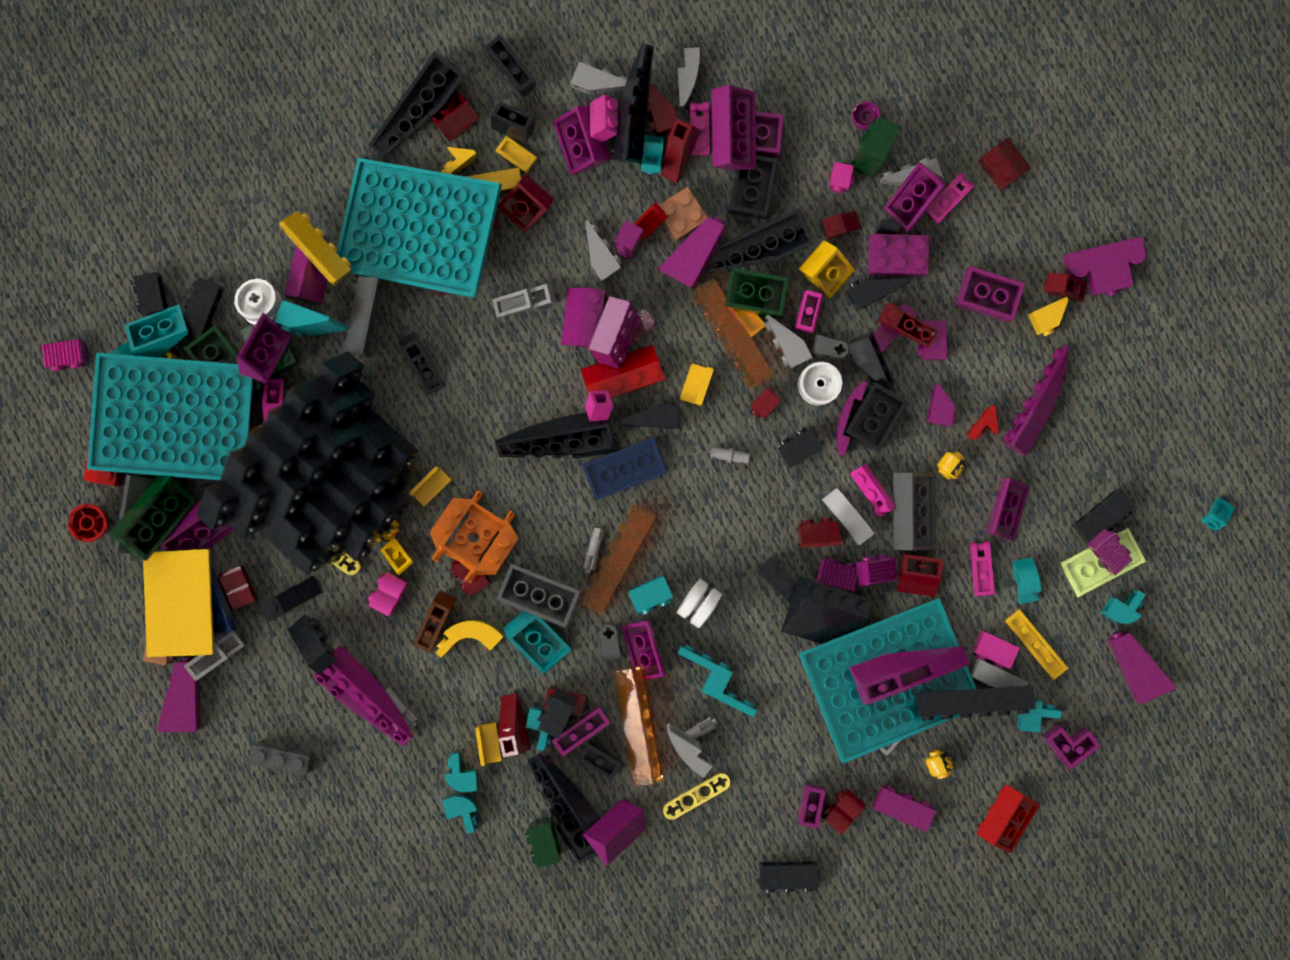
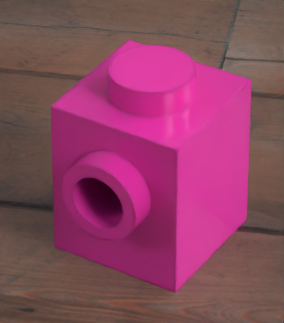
[828,162,855,194]
[585,390,613,421]

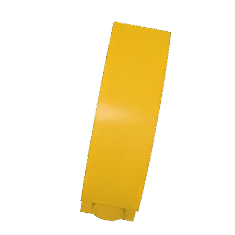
[436,620,505,658]

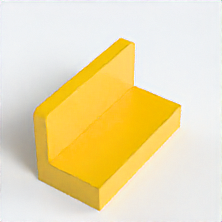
[680,364,714,406]
[409,466,452,507]
[475,722,502,766]

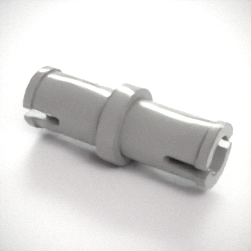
[710,446,750,465]

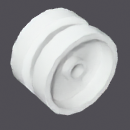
[235,279,283,326]
[797,362,842,406]
[676,578,722,628]

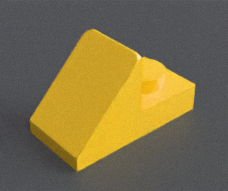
[442,147,478,175]
[380,537,415,575]

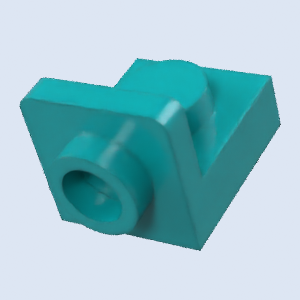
[1201,497,1235,531]

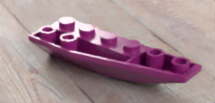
[1003,345,1069,456]
[312,645,413,746]
[849,646,970,704]

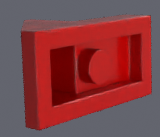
[965,405,999,440]

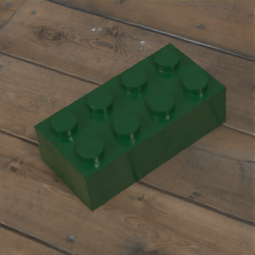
[851,116,900,178]
[184,325,264,399]
[109,475,196,561]

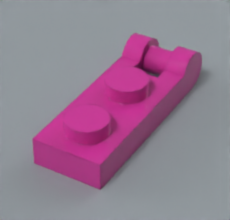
[690,101,710,156]
[925,173,975,224]
[850,463,895,517]
[969,541,995,596]

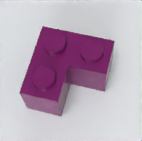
[1041,724,1101,770]

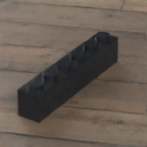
[914,685,1036,721]

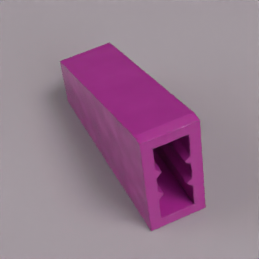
[658,217,728,289]
[1107,630,1176,704]
[157,657,201,733]

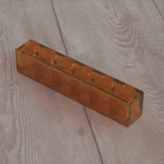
[693,278,774,389]
[582,504,657,616]
[613,666,664,786]

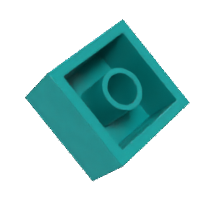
[628,575,673,615]

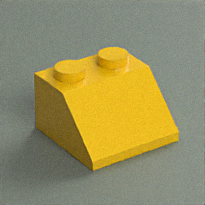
[799,240,855,298]

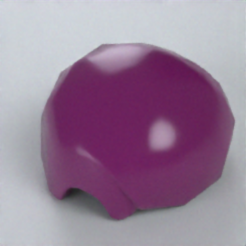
[851,101,881,131]

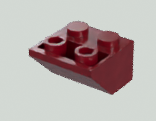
[896,553,944,597]

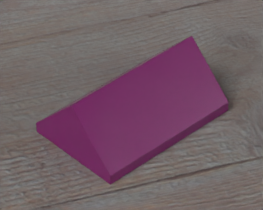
[884,162,946,232]
[284,246,327,304]
[237,313,291,383]
[986,478,1030,541]
[621,618,666,682]
[583,799,646,866]

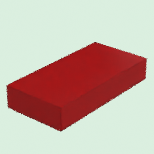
[634,202,668,240]

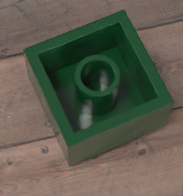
[525,817,562,868]

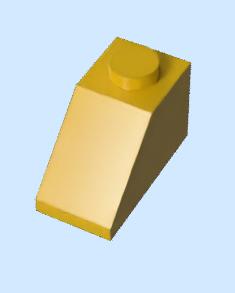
[1028,297,1068,336]

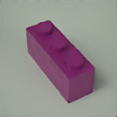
[614,220,643,259]
[552,705,611,756]
[872,784,936,832]

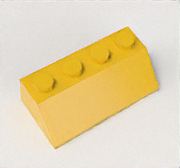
[279,211,351,287]

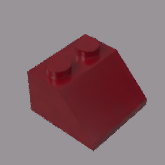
[430,90,479,142]
[978,138,1031,191]
[497,174,555,233]
[797,518,842,548]

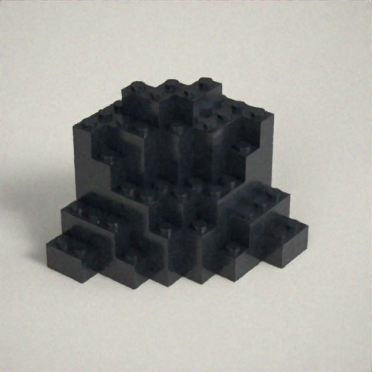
[196,351,419,575]

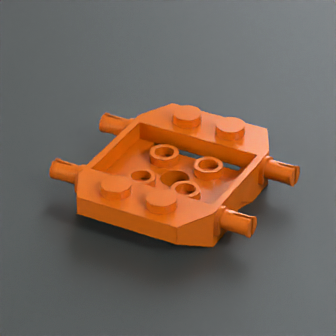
[430,490,519,583]

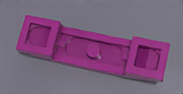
[836,381,867,456]

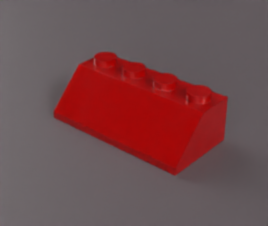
[580,345,665,399]

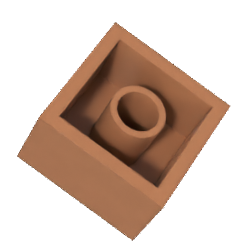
[659,187,707,243]

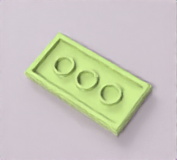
[1060,528,1146,597]

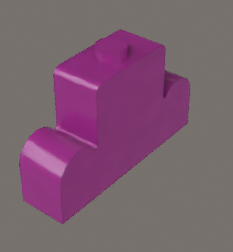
[1063,236,1146,297]

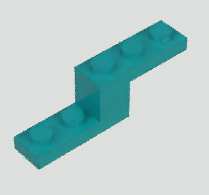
[677,644,757,717]

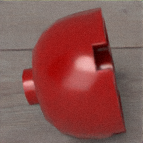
[68,504,109,542]

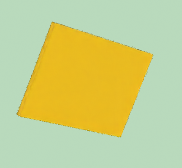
[143,549,214,657]

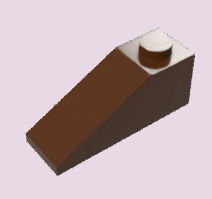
[413,590,457,653]

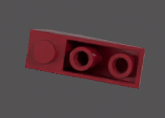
[647,83,677,136]
[661,119,701,183]
[876,302,939,348]
[499,693,531,757]

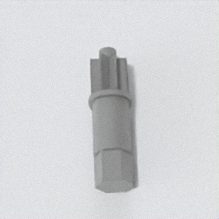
[583,527,605,574]
[385,687,417,727]
[685,717,717,739]

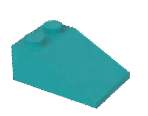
[274,300,349,337]
[124,304,188,358]
[503,611,572,674]

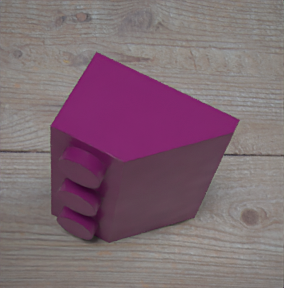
[553,106,611,175]
[561,288,605,348]

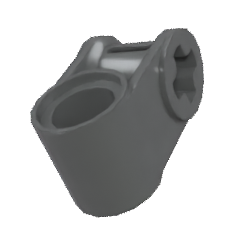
[810,335,849,360]
[600,623,621,661]

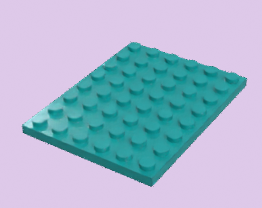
[336,158,502,299]
[87,353,254,480]
[798,598,976,764]

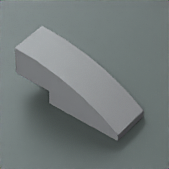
[677,47,700,110]
[492,284,557,318]
[822,488,875,545]
[184,629,246,681]
[970,658,1028,688]
[667,723,713,778]

